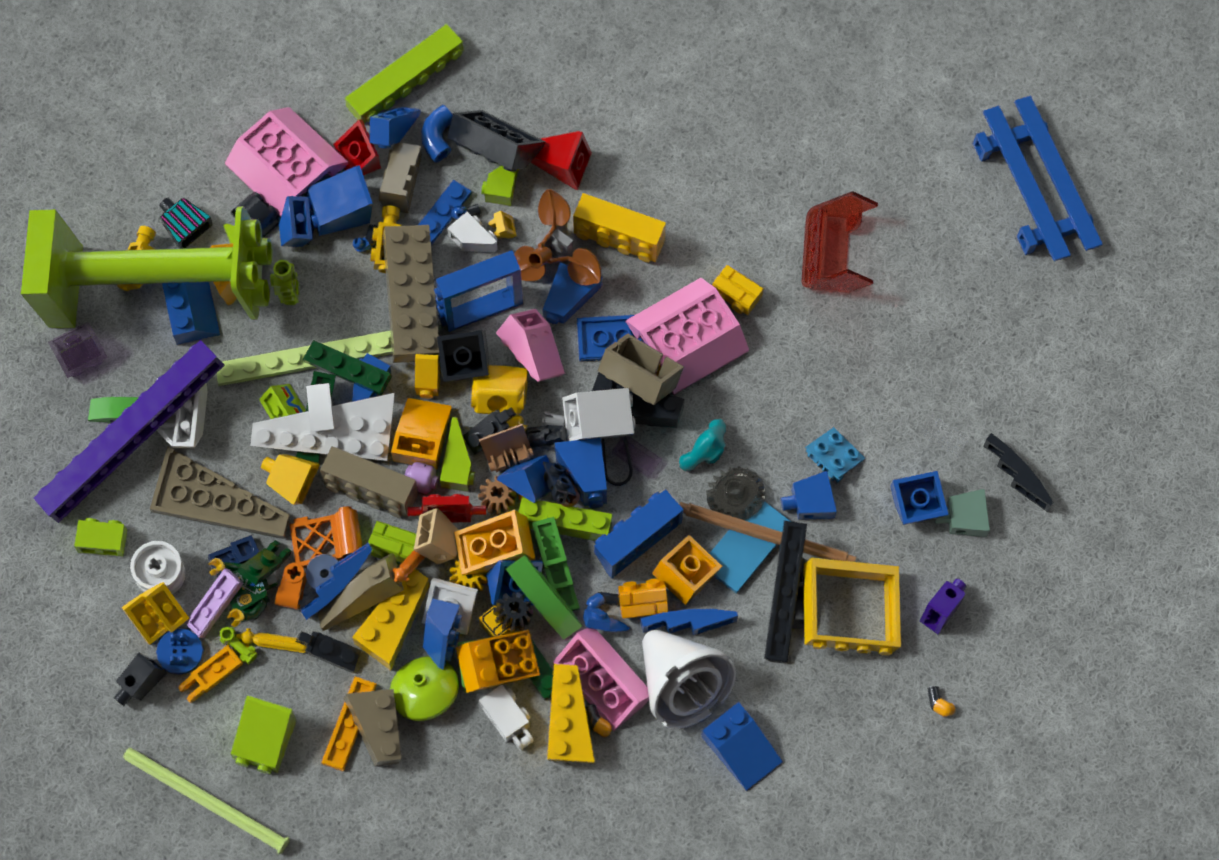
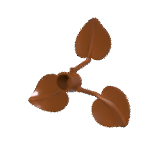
[514,189,601,285]

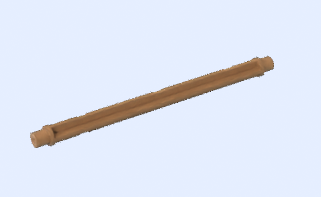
[679,502,856,562]

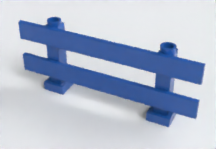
[973,95,1103,262]

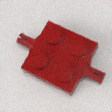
[408,494,486,523]

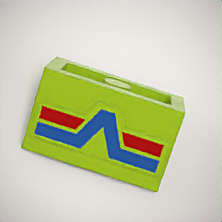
[259,384,306,419]

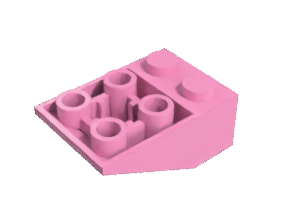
[496,309,565,382]

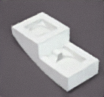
[306,383,335,432]

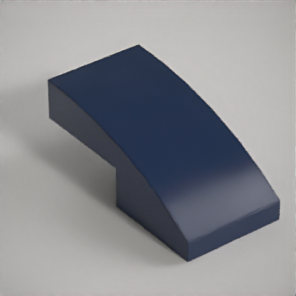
[208,535,259,577]

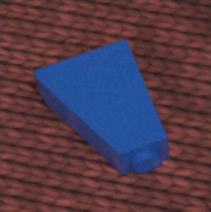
[542,263,602,324]

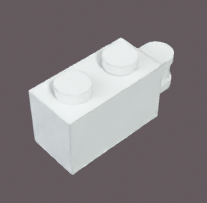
[479,685,534,751]

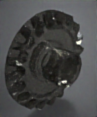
[706,466,766,520]

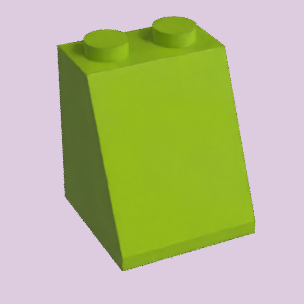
[231,695,297,774]

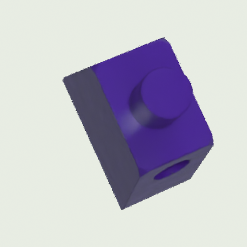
[919,579,967,634]

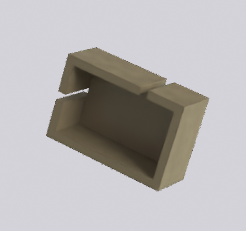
[598,333,684,405]

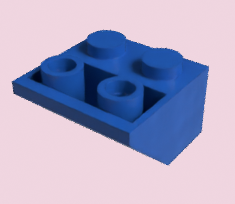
[423,598,462,670]

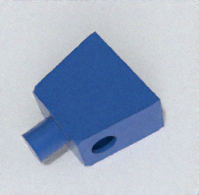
[780,471,837,520]

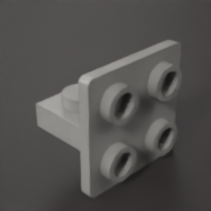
[535,224,573,264]

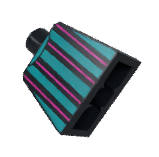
[159,198,213,249]

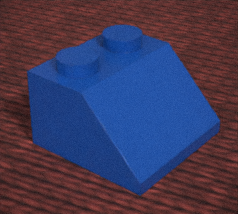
[890,471,949,525]

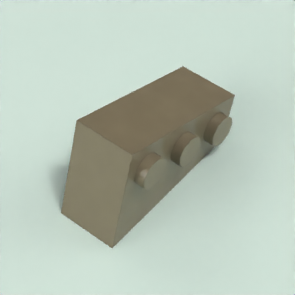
[379,142,422,213]
[344,689,401,766]

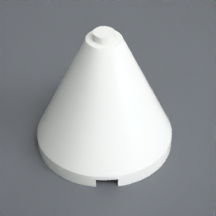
[642,630,736,729]

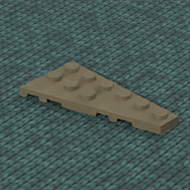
[150,446,290,539]

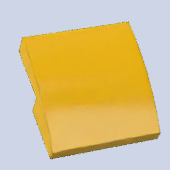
[122,582,190,645]

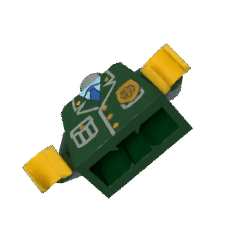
[208,558,279,627]

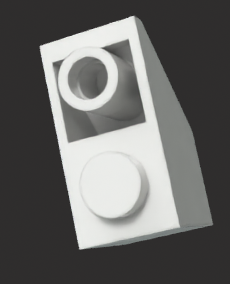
[447,212,498,252]

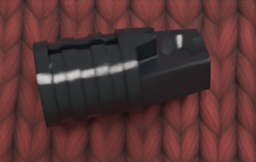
[525,425,567,448]

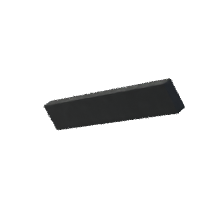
[764,520,807,662]

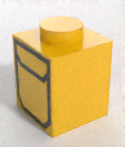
[479,605,511,637]

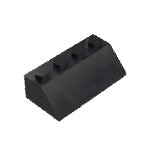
[448,110,546,172]

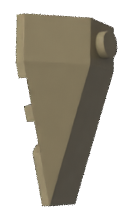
[317,553,403,631]

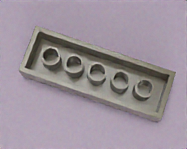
[383,225,439,363]

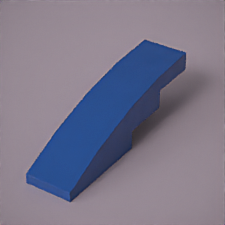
[301,542,372,620]
[640,609,738,636]

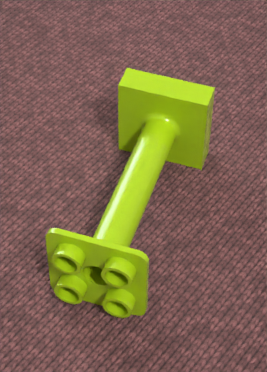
[21,206,273,328]

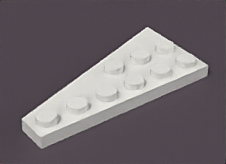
[250,393,395,461]

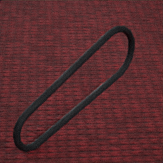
[601,436,633,486]

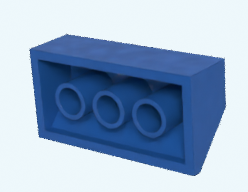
[162,282,221,345]
[594,489,683,579]

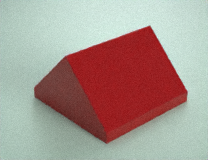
[333,119,381,175]

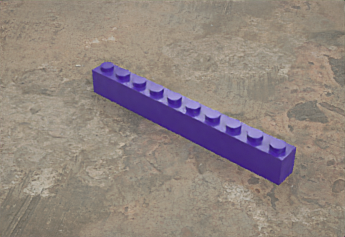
[33,340,225,523]

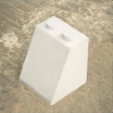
[562,388,636,441]

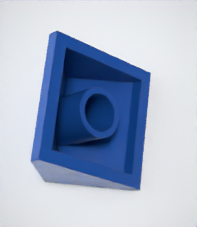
[497,455,552,503]
[486,560,543,606]

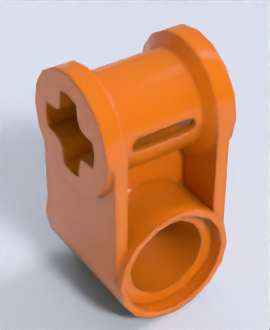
[275,563,307,610]

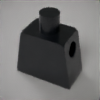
[113,652,167,706]

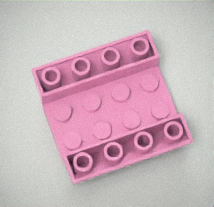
[225,107,348,217]
[626,278,749,395]

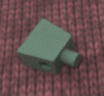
[935,489,990,537]

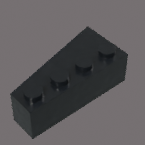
[592,372,685,428]

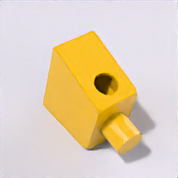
[261,454,320,505]

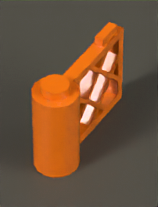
[290,506,362,567]

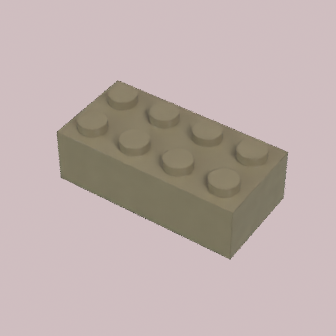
[320,446,419,518]

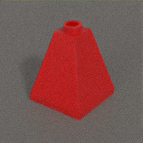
[531,131,592,190]

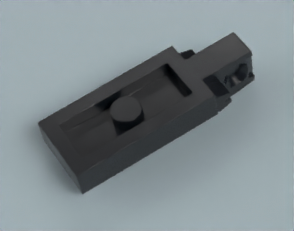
[463,407,517,455]
[295,631,362,673]

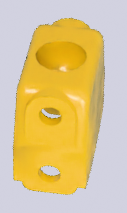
[471,365,528,416]

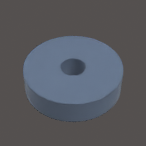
[306,554,339,590]

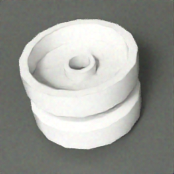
[130,541,186,595]

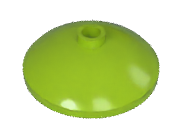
[390,656,459,721]

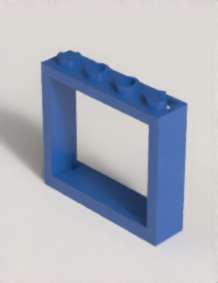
[434,250,523,332]

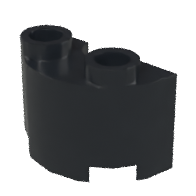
[230,191,279,238]

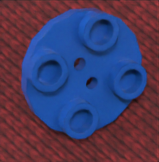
[156,629,203,675]

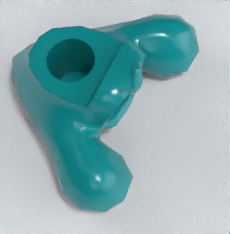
[679,419,726,471]

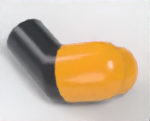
[927,686,955,717]
[585,704,612,737]

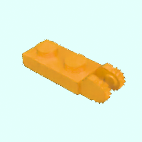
[178,645,243,703]

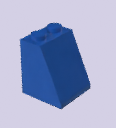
[305,166,373,236]
[555,438,607,508]

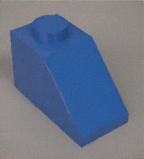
[279,196,313,247]

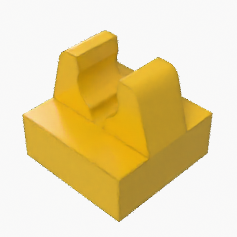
[489,211,517,239]

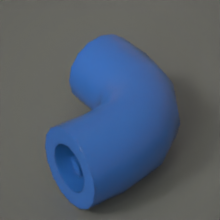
[421,105,453,163]

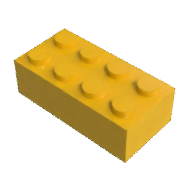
[573,193,666,262]

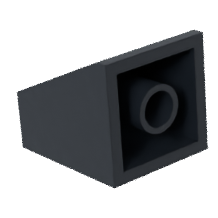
[437,330,489,382]

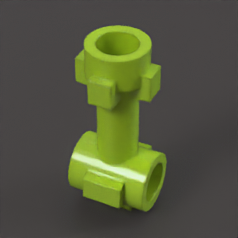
[219,627,258,664]

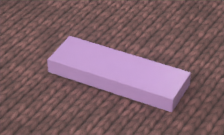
[185,568,244,638]

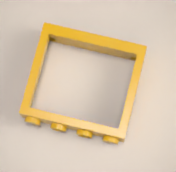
[804,558,901,655]

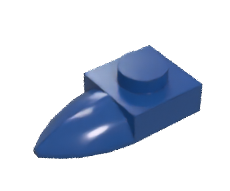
[583,609,629,632]

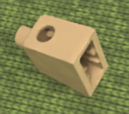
[414,508,459,564]

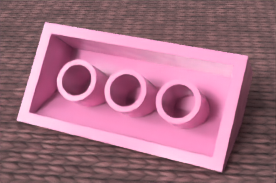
[553,628,649,731]

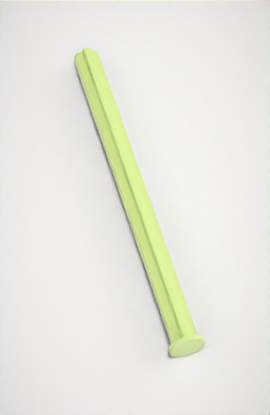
[123,748,290,855]

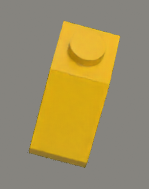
[415,354,441,399]

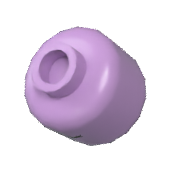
[405,462,439,494]

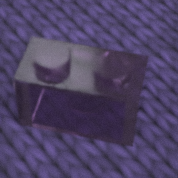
[48,322,108,378]

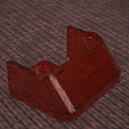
[801,191,878,293]

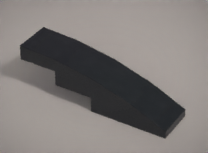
[983,433,1054,512]

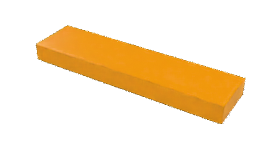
[321,676,377,772]

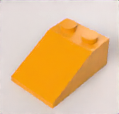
[454,510,535,576]

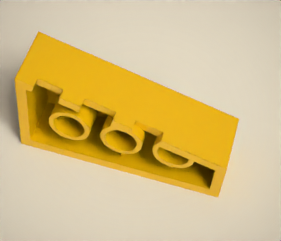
[352,569,430,671]
[547,664,595,763]

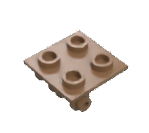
[479,424,534,473]

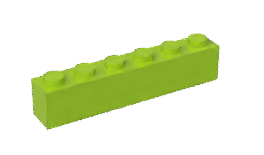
[345,24,464,123]

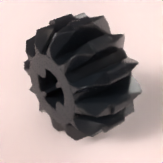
[493,592,534,633]

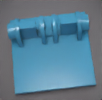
[805,427,865,483]

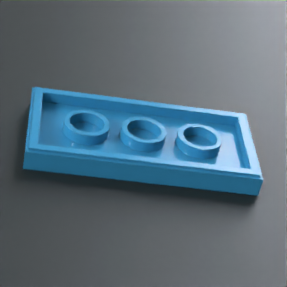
[709,496,790,594]

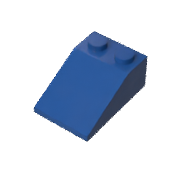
[701,702,783,791]

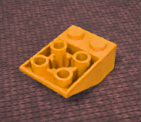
[391,398,452,470]
[456,630,540,693]

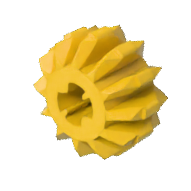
[449,560,488,591]

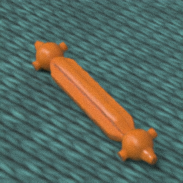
[392,550,425,582]

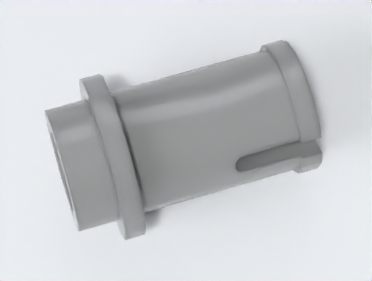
[542,411,566,428]

